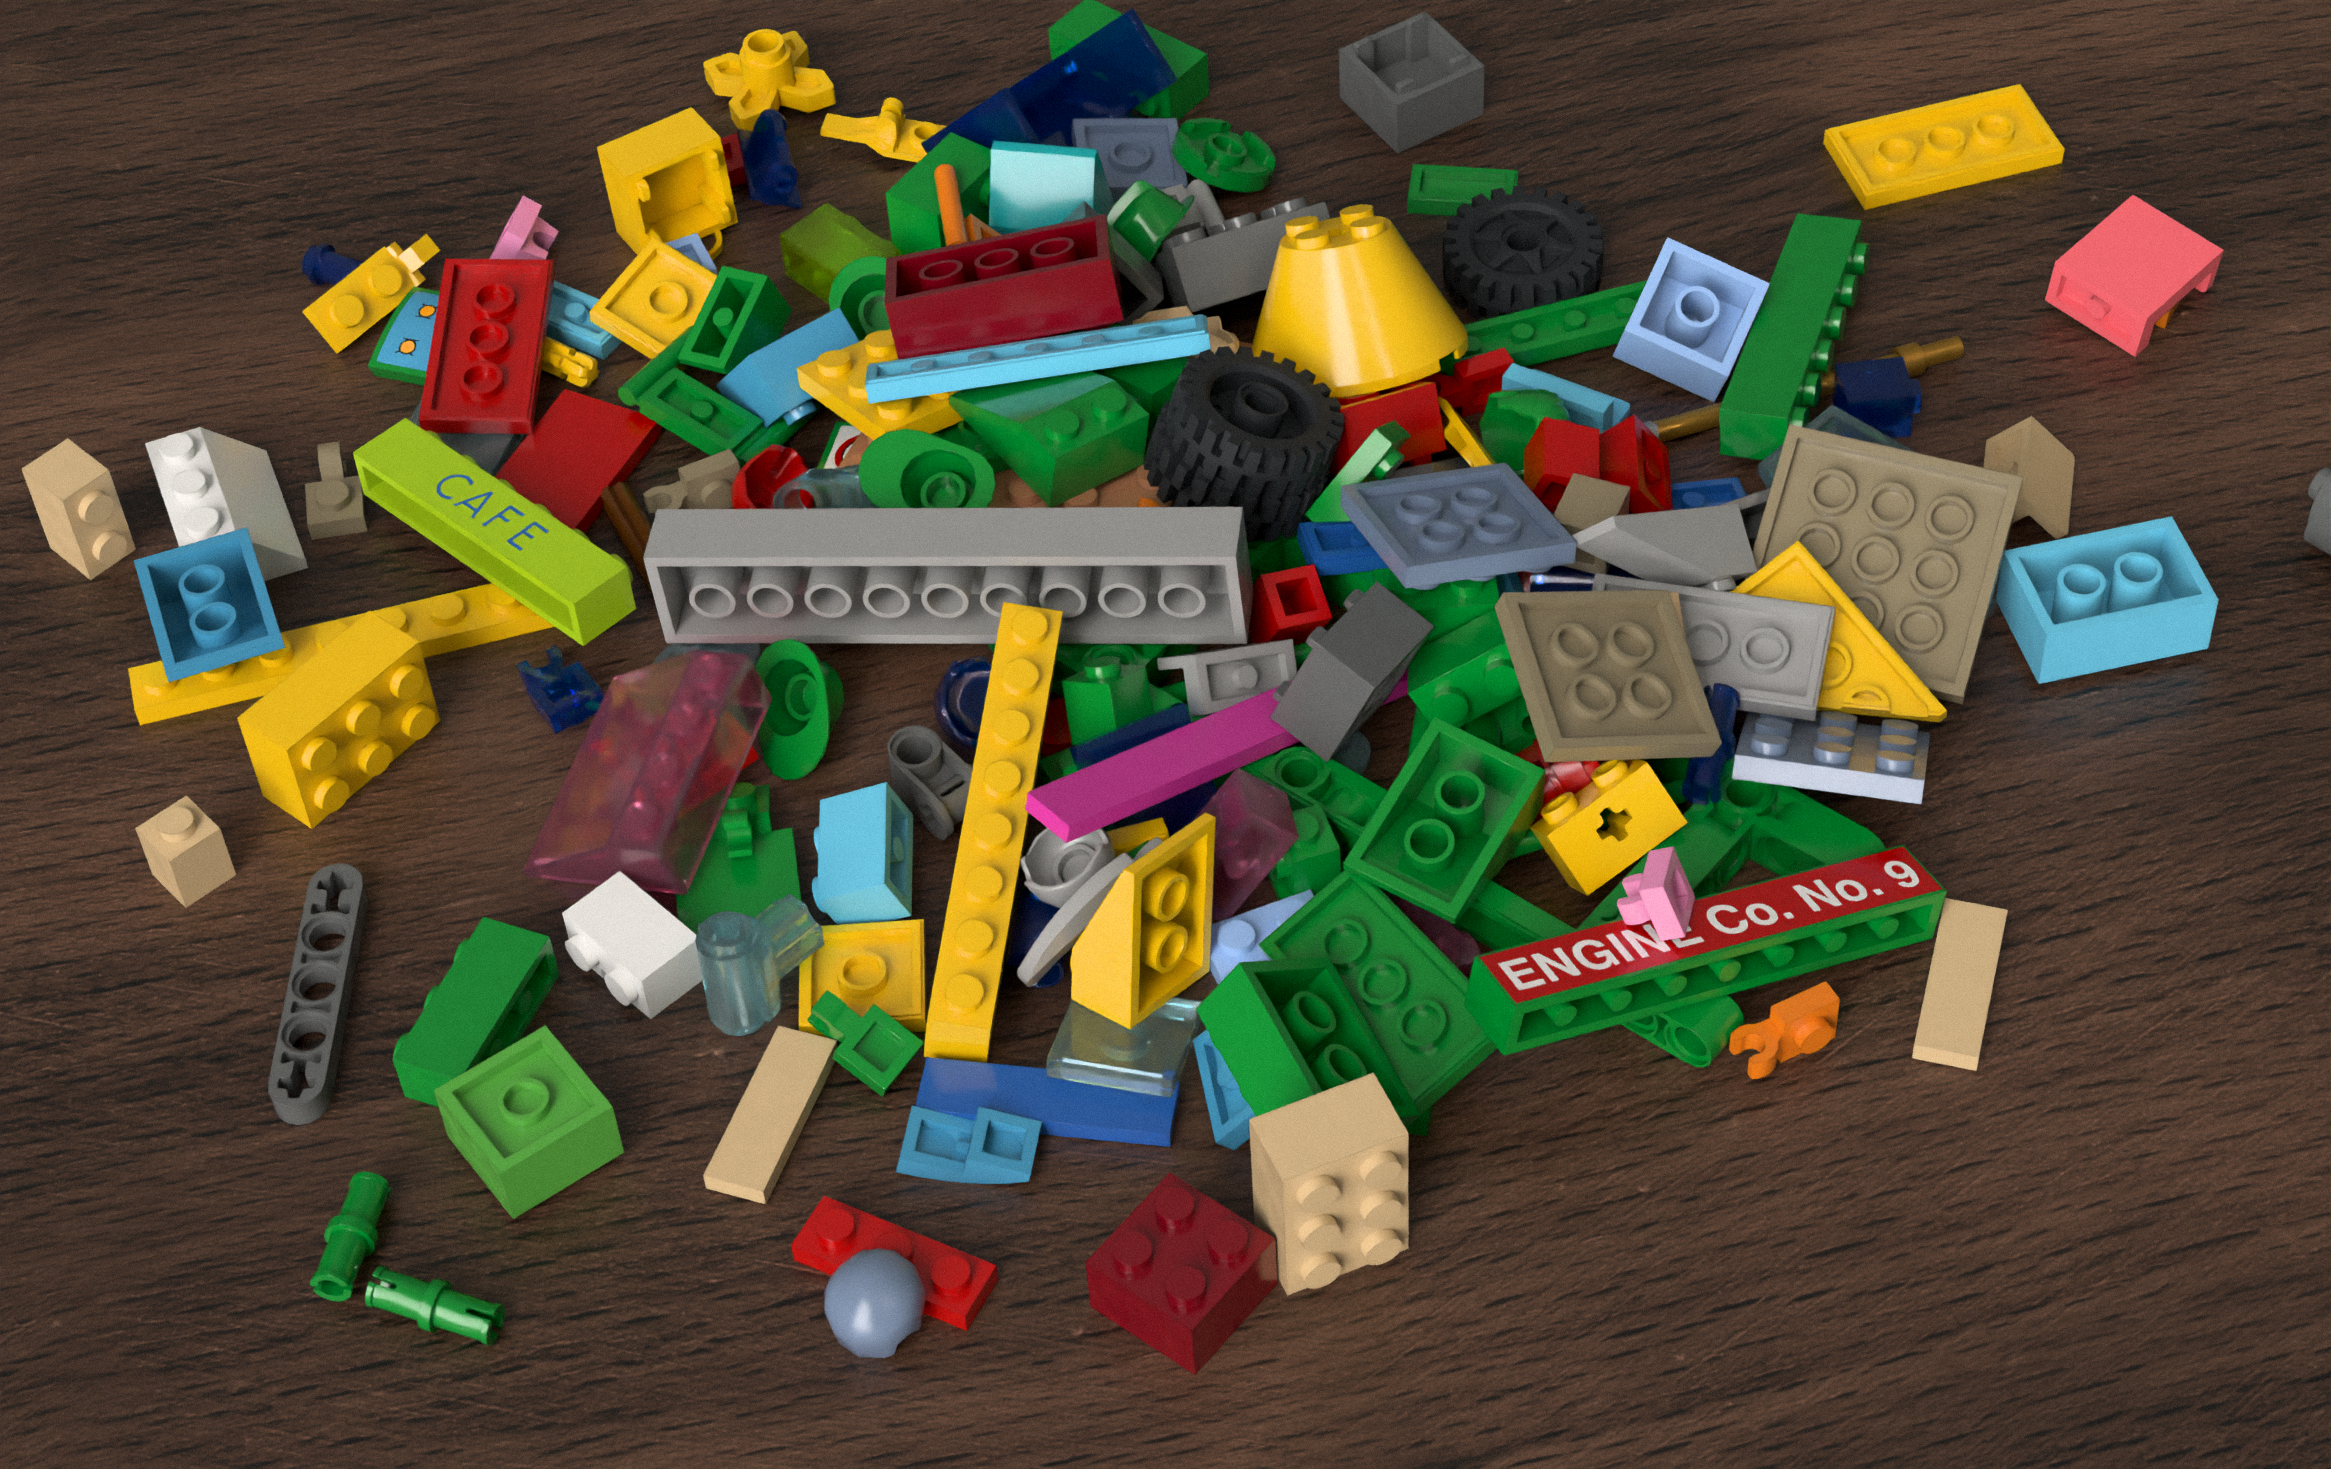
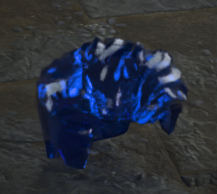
[933,656,992,751]

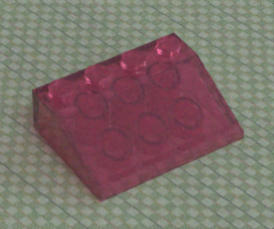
[523,650,772,895]

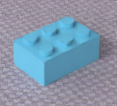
[1996,516,2219,684]

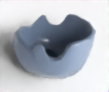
[824,1248,927,1358]

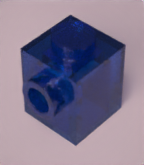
[1832,357,1922,441]

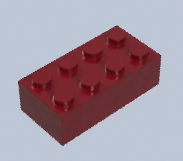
[884,214,1124,360]

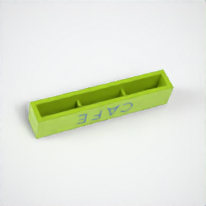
[353,418,636,646]

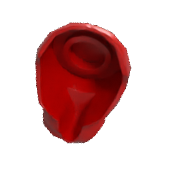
[731,444,814,509]

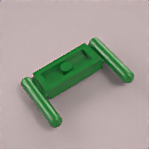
[618,325,821,469]

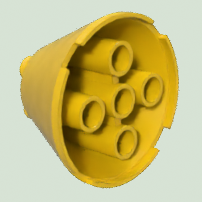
[1251,204,1469,398]

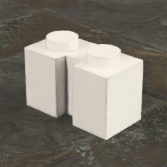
[562,871,708,1019]

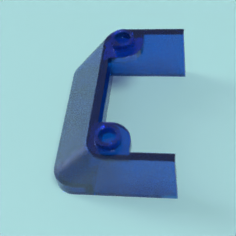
[921,8,1178,154]

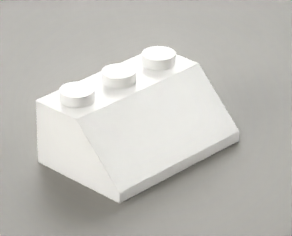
[145,427,308,581]

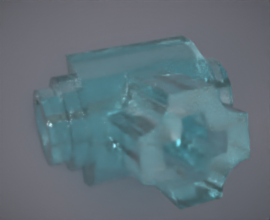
[695,894,825,1036]

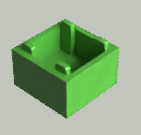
[434,1025,624,1219]

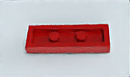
[791,1196,999,1331]

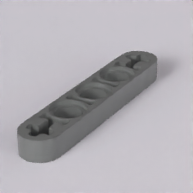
[268,863,369,1125]

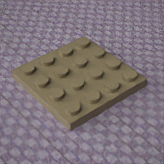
[1744,424,2023,705]

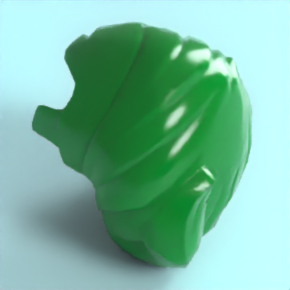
[1479,388,1570,482]

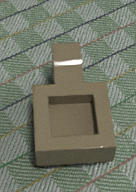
[305,441,368,540]
[643,449,740,515]

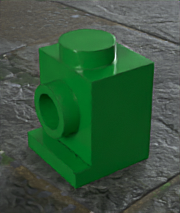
[1263,804,1341,901]

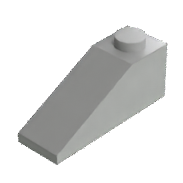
[1572,504,1757,592]

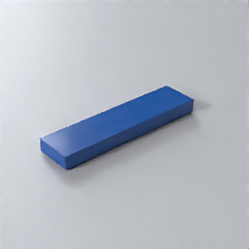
[915,1057,1180,1147]

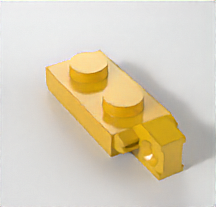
[302,234,440,354]

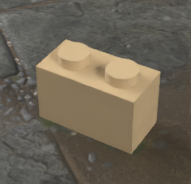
[22,438,136,580]

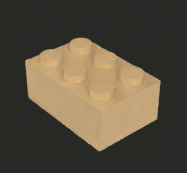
[1249,1072,1409,1296]

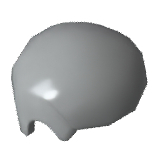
[1020,828,1116,908]

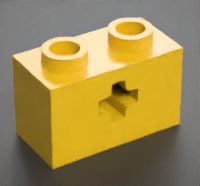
[1530,759,1688,896]

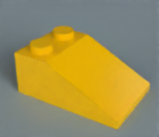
[1070,812,1216,1030]

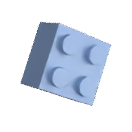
[1613,237,1770,402]

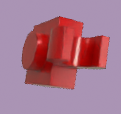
[1416,347,1514,418]

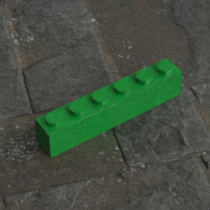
[1719,213,1870,462]

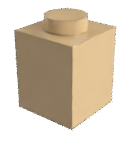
[135,795,236,908]

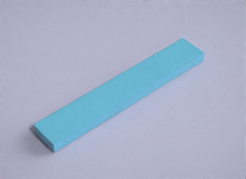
[865,314,1211,404]

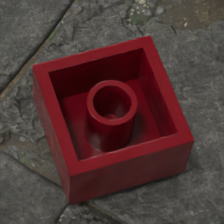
[1085,1172,1278,1375]

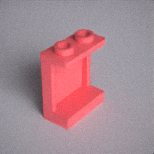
[2045,195,2224,357]

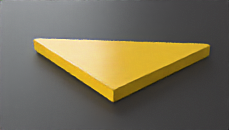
[1731,540,1947,722]

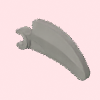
[1017,837,1163,987]

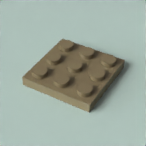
[1494,590,1722,762]

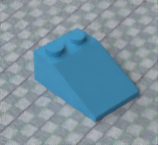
[134,527,285,682]

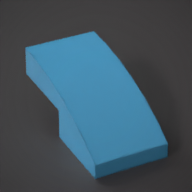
[896,1106,1042,1184]

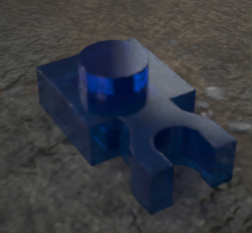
[516,645,608,734]

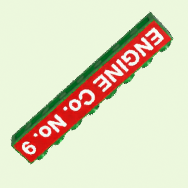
[1464,844,1947,1056]

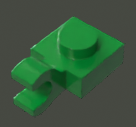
[708,782,773,858]
[807,990,924,1097]

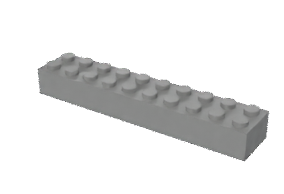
[643,507,1254,644]

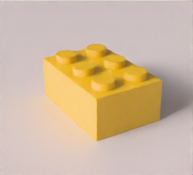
[237,610,441,829]

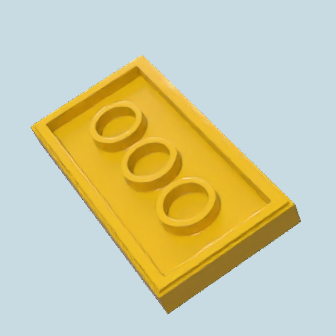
[1823,84,2064,210]

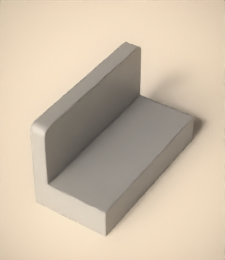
[1157,639,1297,716]

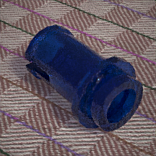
[302,243,363,285]

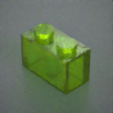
[779,203,901,304]

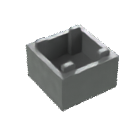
[1339,11,1484,154]
[1270,582,1434,762]

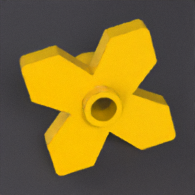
[703,29,836,135]

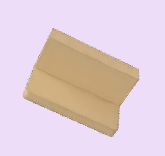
[1983,416,2075,539]

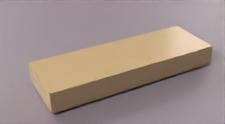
[1912,898,2008,1071]
[703,1026,838,1204]

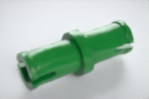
[310,1172,392,1302]
[365,1265,506,1346]

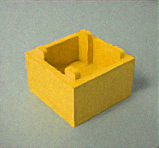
[597,107,738,255]

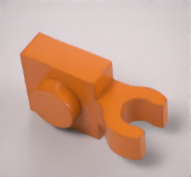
[1729,981,1840,1079]

